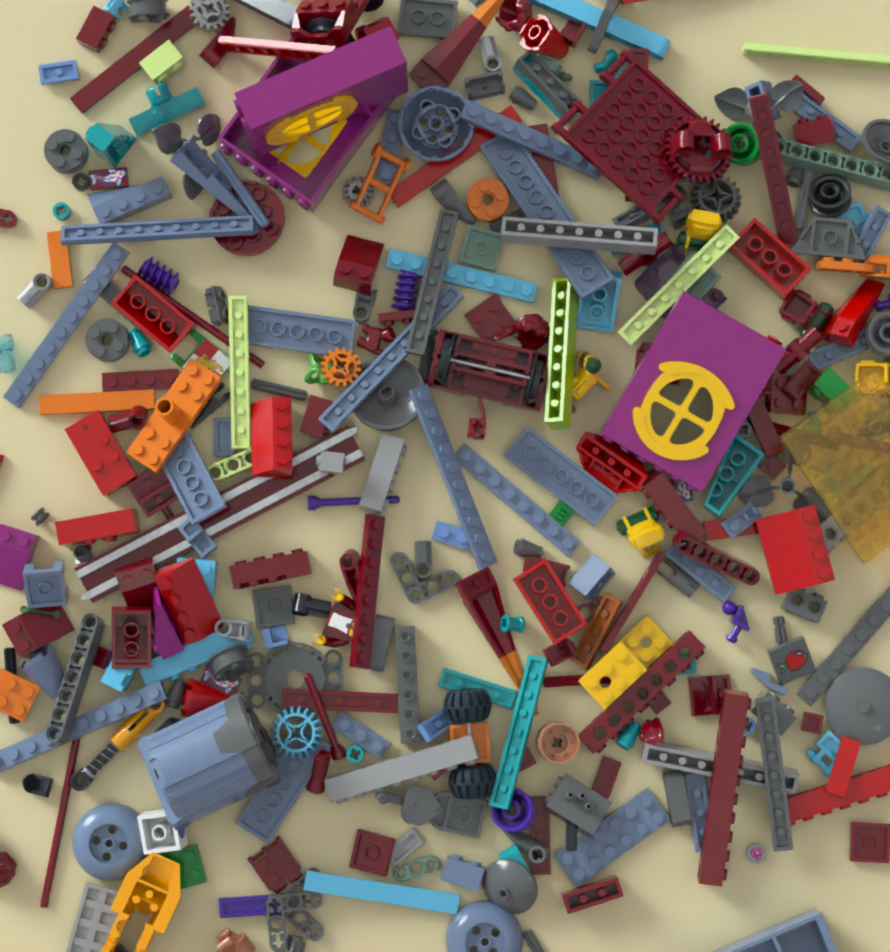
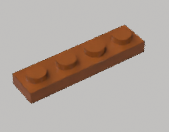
[571,592,624,670]

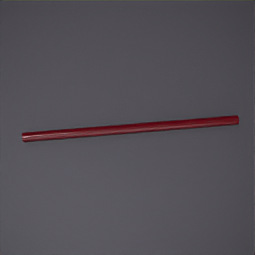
[121,265,265,368]
[40,738,81,908]

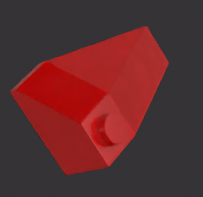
[821,278,885,348]

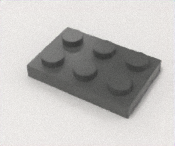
[398,0,458,39]

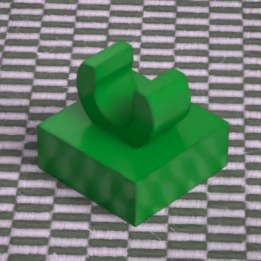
[549,500,575,527]

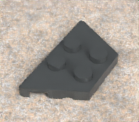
[791,216,865,261]

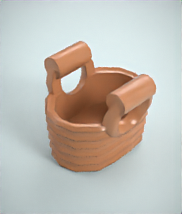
[216,927,256,952]

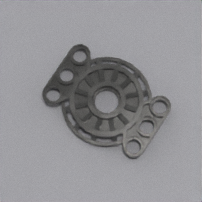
[247,642,343,714]

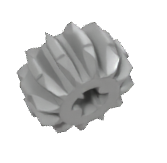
[342,177,374,207]

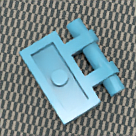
[806,730,840,777]

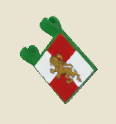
[170,329,230,377]

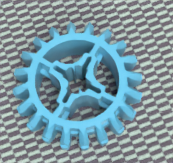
[270,706,323,759]

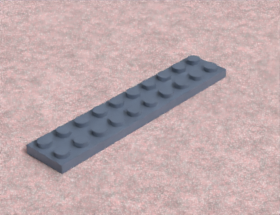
[479,136,615,300]

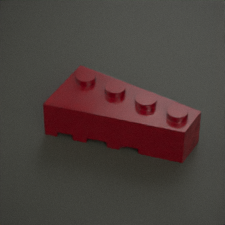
[641,468,707,544]
[229,548,312,590]

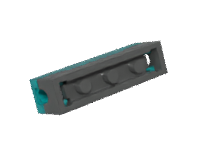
[512,51,583,119]

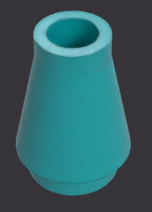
[128,328,152,358]
[616,721,641,751]

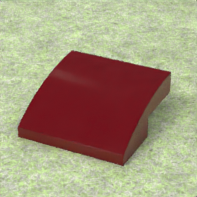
[688,674,731,716]

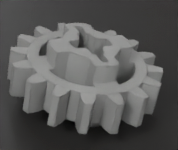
[189,0,230,33]

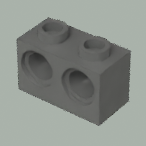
[780,588,827,623]

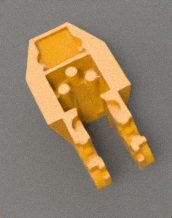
[101,852,181,952]

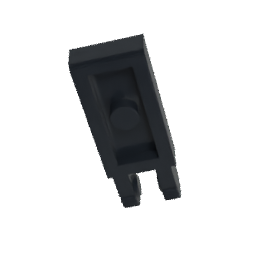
[190,382,231,430]

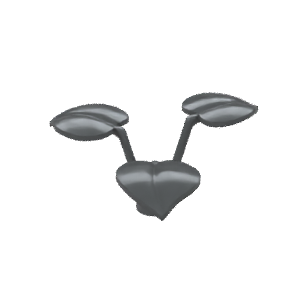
[714,80,804,138]
[151,114,221,200]
[739,431,826,519]

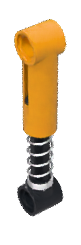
[70,701,166,791]

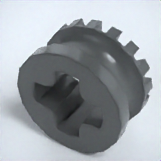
[31,507,50,526]

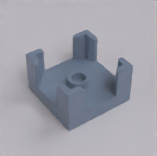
[22,560,69,609]

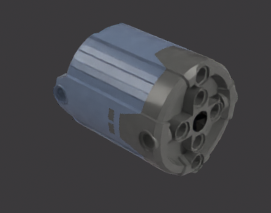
[138,692,282,830]

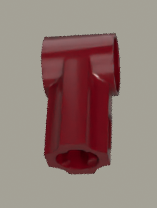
[108,405,148,433]

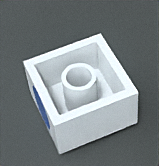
[137,809,188,855]

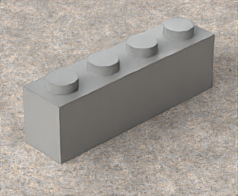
[359,433,407,515]

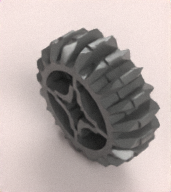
[690,174,742,223]

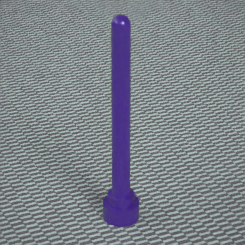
[308,495,400,511]

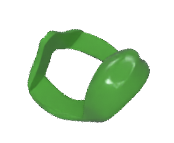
[304,354,339,385]

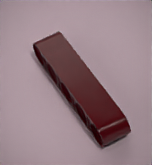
[672,532,760,585]

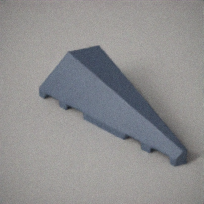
[170,134,252,216]

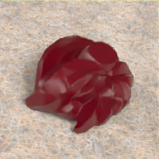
[639,717,664,745]

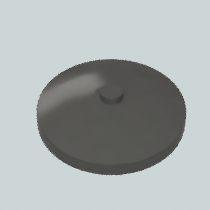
[349,357,424,431]
[825,667,890,745]

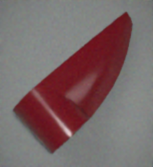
[199,16,236,68]
[339,549,360,603]

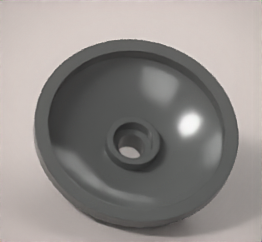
[861,119,890,166]
[482,859,538,914]

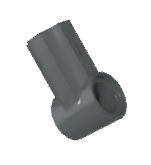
[415,541,432,580]

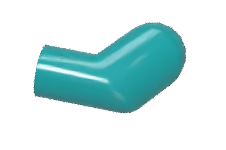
[594,49,618,73]

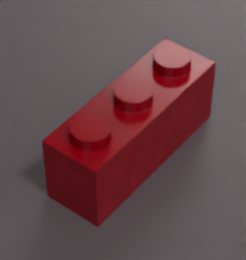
[561,875,624,914]

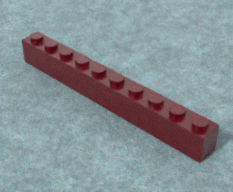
[697,689,752,887]

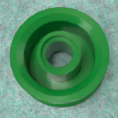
[724,122,761,166]

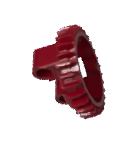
[663,115,734,185]

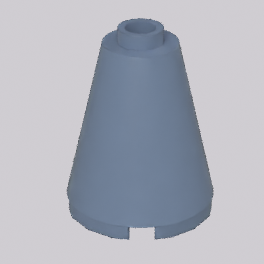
[19,645,64,699]

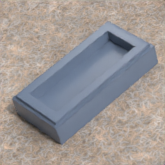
[214,418,234,457]

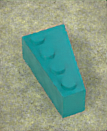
[85,123,138,168]
[703,434,765,519]

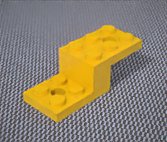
[578,615,673,710]

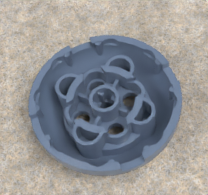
[398,86,474,162]
[72,803,148,881]
[446,900,523,952]

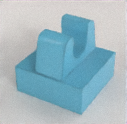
[103,0,129,19]

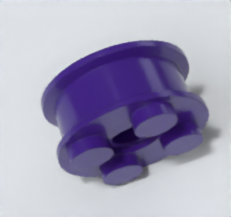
[491,788,536,833]

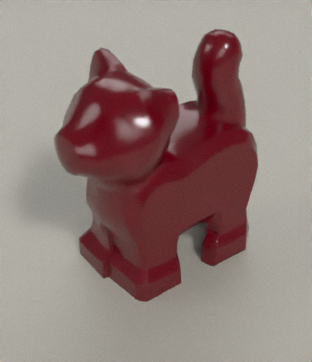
[357,323,396,355]

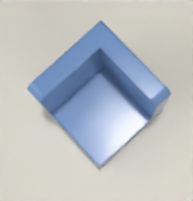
[261,625,290,649]

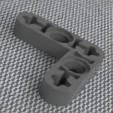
[587,0,620,54]
[390,552,459,604]
[278,867,324,942]
[266,891,323,952]

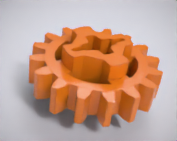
[320,347,361,389]

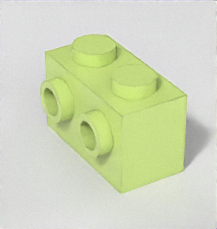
[139,40,185,85]

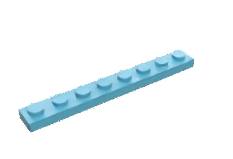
[386,249,538,303]

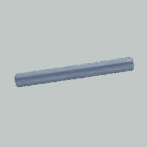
[211,150,270,229]

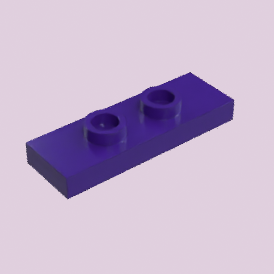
[219,894,279,918]

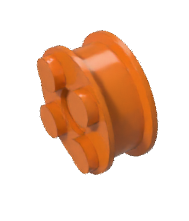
[466,178,509,223]

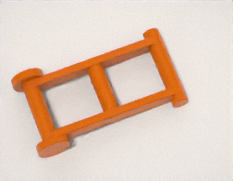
[349,142,411,225]

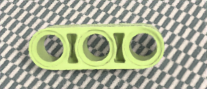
[208,449,252,482]

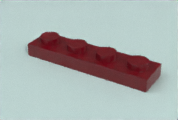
[102,369,179,392]

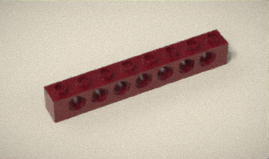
[578,630,705,754]

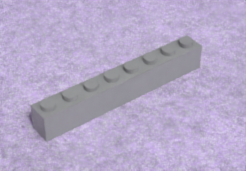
[501,216,658,255]
[324,734,480,804]
[641,742,800,794]

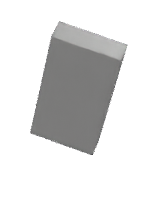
[390,827,425,867]

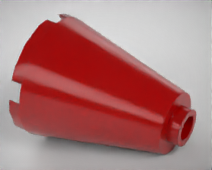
[520,14,569,60]
[180,678,232,717]

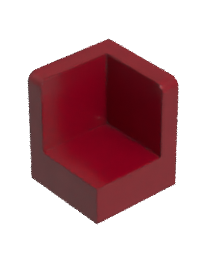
[560,20,587,48]

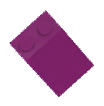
[0,524,40,591]
[151,586,184,660]

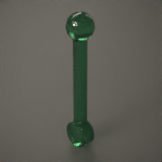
[20,606,61,618]

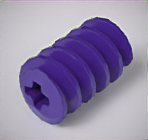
[137,257,180,295]
[391,270,422,311]

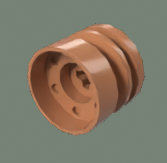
[535,722,580,764]

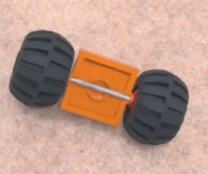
[443,688,496,799]

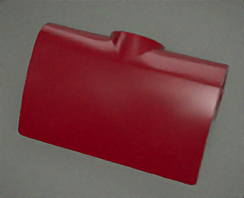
[467,398,486,440]

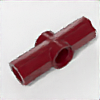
[617,231,674,276]
[775,325,825,374]

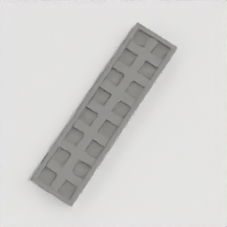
[66,882,119,952]

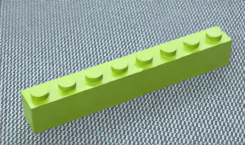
[544,277,578,430]

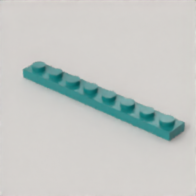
[489,655,549,811]

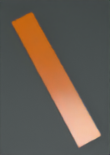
[39,389,155,415]

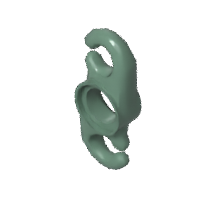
[535,53,573,82]
[393,855,441,882]

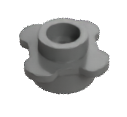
[73,545,93,565]

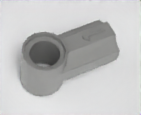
[478,36,502,74]
[17,273,53,309]

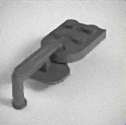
[375,785,488,839]

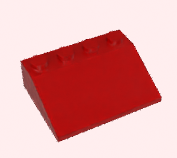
[755,505,835,595]

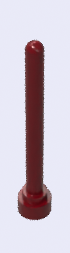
[304,673,346,761]

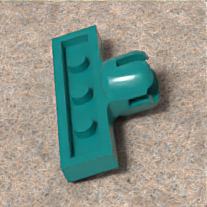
[129,82,206,136]

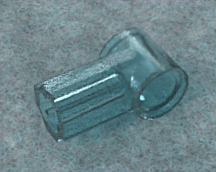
[0,334,17,374]

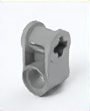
[215,619,253,642]

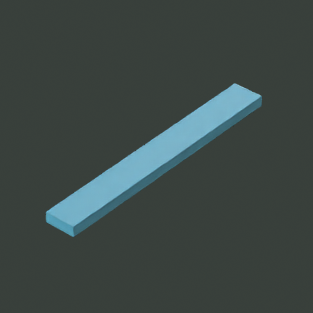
[303,870,460,914]

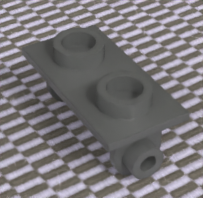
[205,286,229,327]

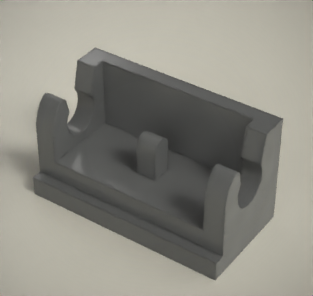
[464,70,505,101]

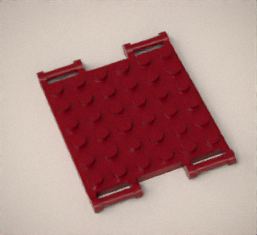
[551,50,711,225]

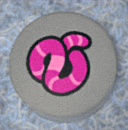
[746,843,766,863]

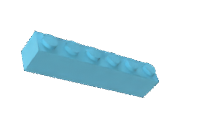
[139,620,255,686]

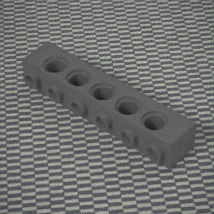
[395,626,421,744]

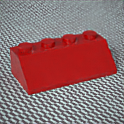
[111,274,196,353]
[251,397,293,478]
[154,557,224,645]

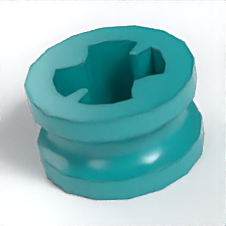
[53,202,71,221]

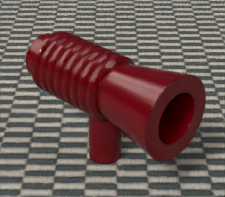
[306,750,331,794]

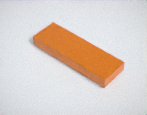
[47,231,74,289]

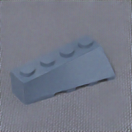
[88,176,173,224]

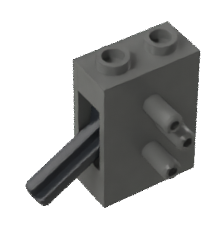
[544,774,612,852]

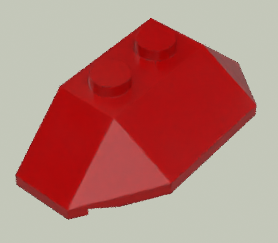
[576,432,649,493]

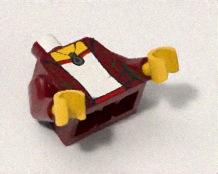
[312,588,356,648]

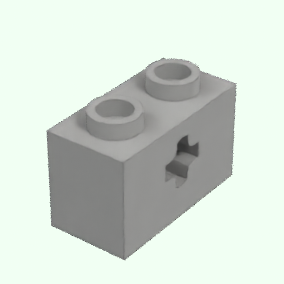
[316,451,346,476]

